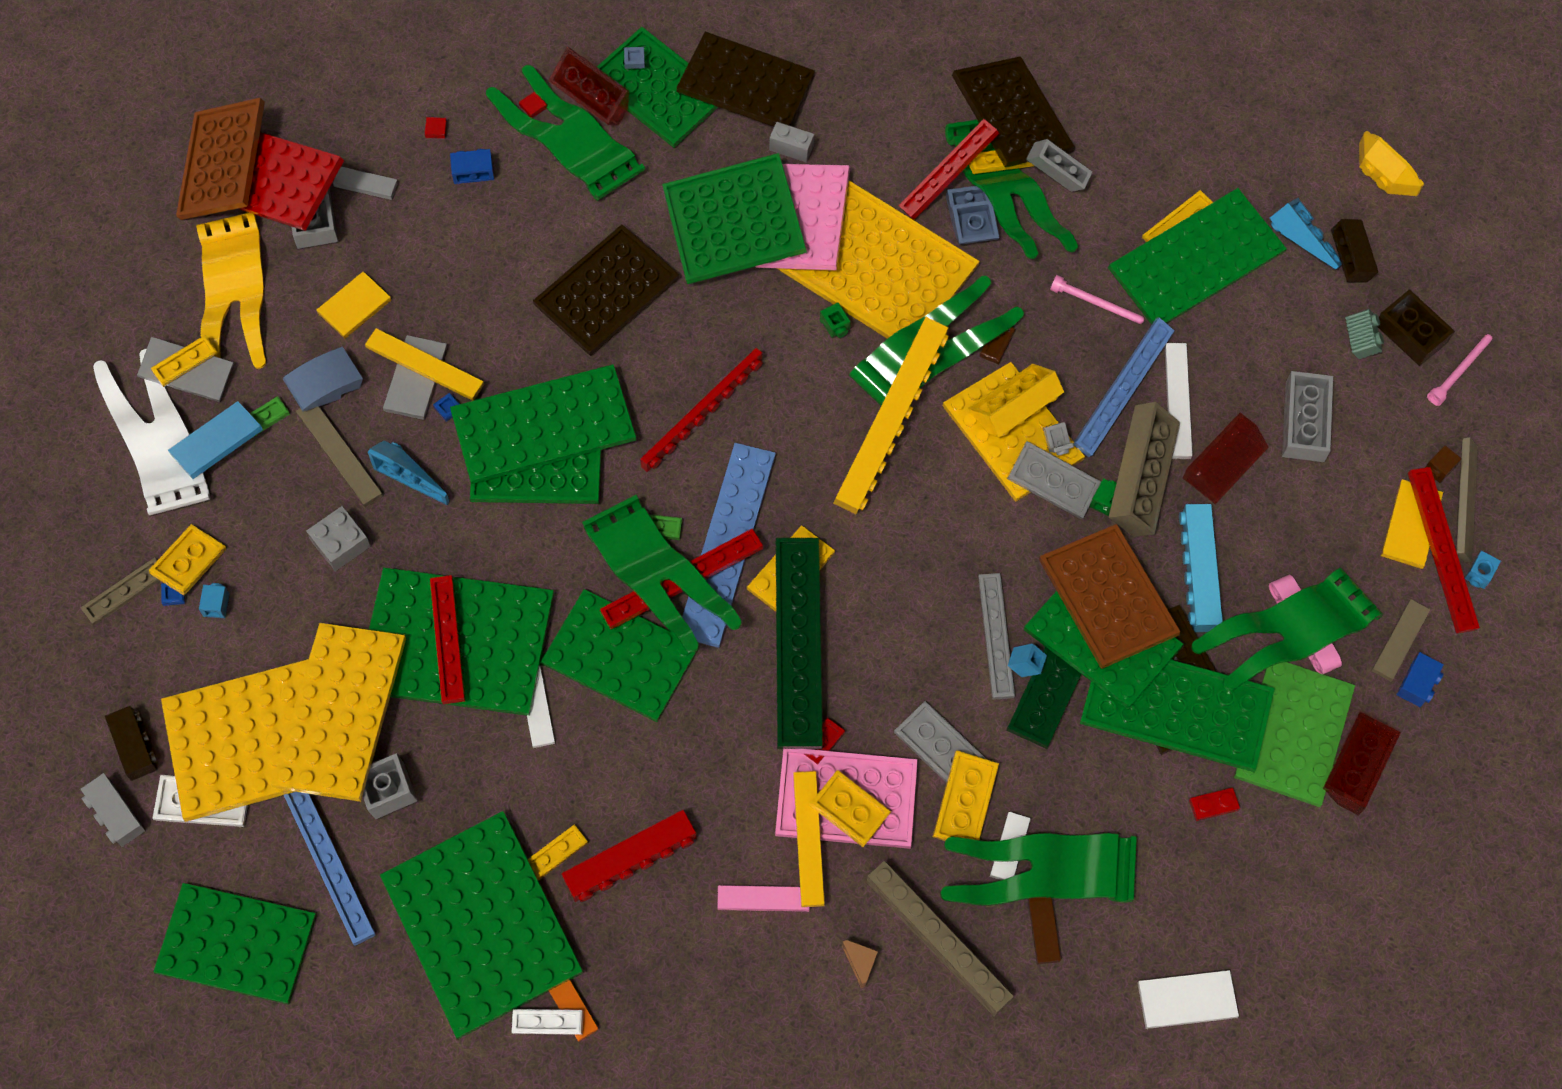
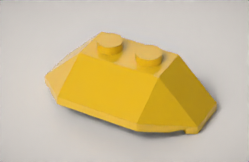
[1359,131,1424,196]

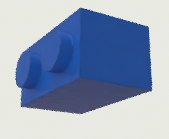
[450,149,494,184]
[1396,652,1444,707]

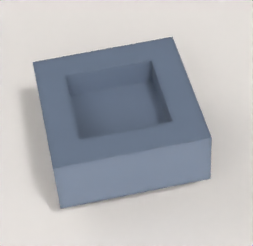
[624,47,645,69]

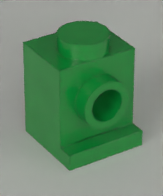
[820,303,850,338]
[1090,478,1117,516]

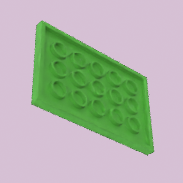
[1234,662,1355,807]

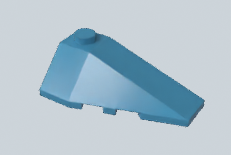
[1270,198,1342,269]
[368,441,449,505]

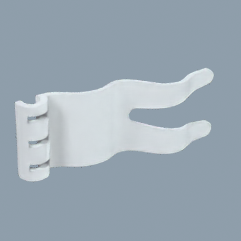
[93,349,210,516]

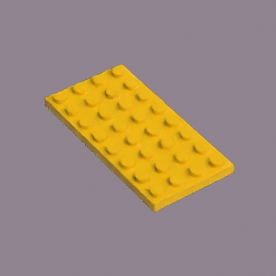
[271,623,406,802]

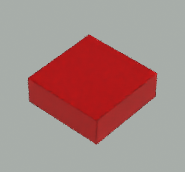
[519,92,547,118]
[425,117,447,139]

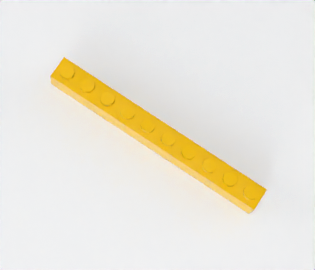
[833,317,949,514]

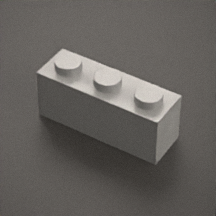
[1026,139,1092,192]
[81,773,145,847]

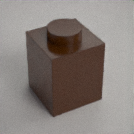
[1425,445,1462,483]

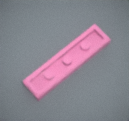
[718,886,809,912]

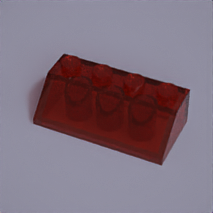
[548,47,629,125]
[1183,412,1269,505]
[1323,712,1401,816]

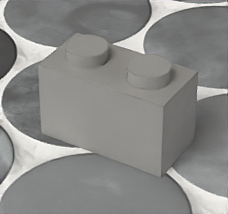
[769,122,814,163]

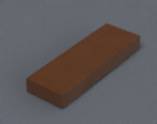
[1028,898,1061,964]

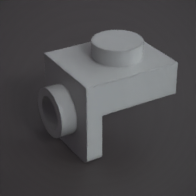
[1043,422,1074,455]

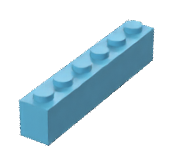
[1179,504,1223,632]

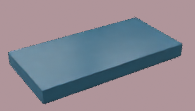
[168,401,263,479]

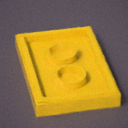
[317,272,391,339]
[149,524,226,596]
[810,770,891,847]

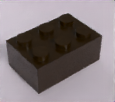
[1377,289,1455,366]

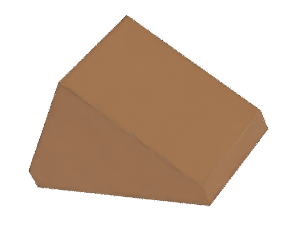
[842,940,878,988]

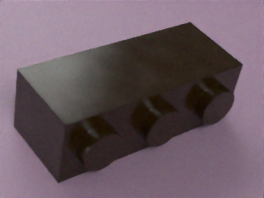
[1331,219,1379,283]
[105,706,158,781]

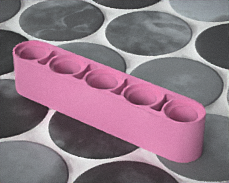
[1269,575,1342,675]

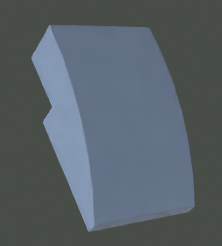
[946,186,999,245]
[283,347,363,412]

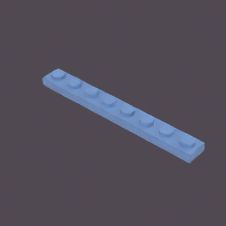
[1073,318,1175,457]
[284,792,376,946]

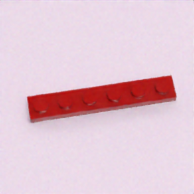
[898,119,999,220]
[430,575,465,704]

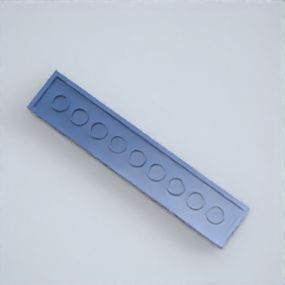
[682,443,776,648]

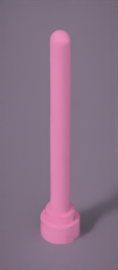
[1050,275,1144,324]
[1427,334,1492,406]

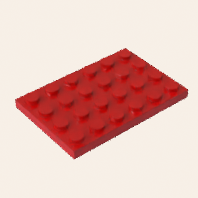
[238,132,344,231]

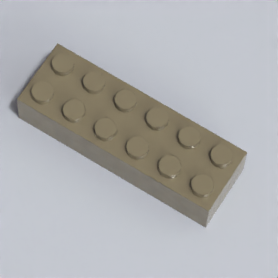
[1109,402,1180,537]

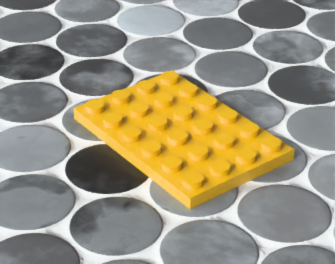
[942,362,1085,502]

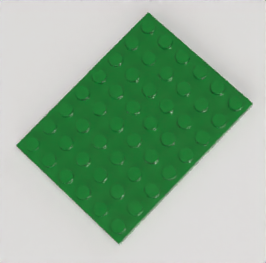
[369,567,554,716]
[380,811,584,1039]

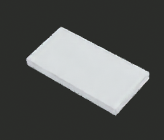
[153,775,248,827]
[1138,970,1239,1029]

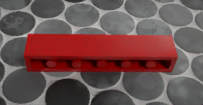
[561,810,696,902]

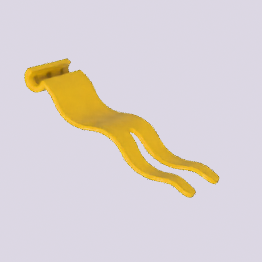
[196,213,266,369]

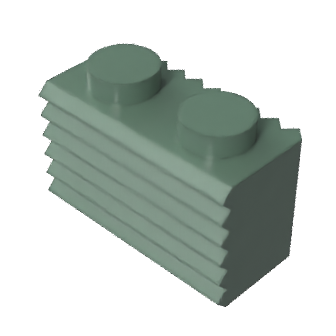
[1345,309,1384,359]

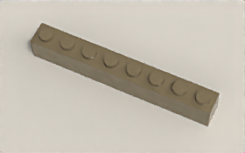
[866,861,1014,1017]

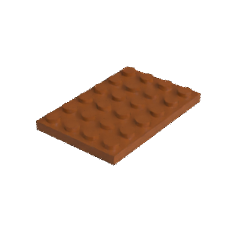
[176,98,265,220]
[1039,524,1180,669]

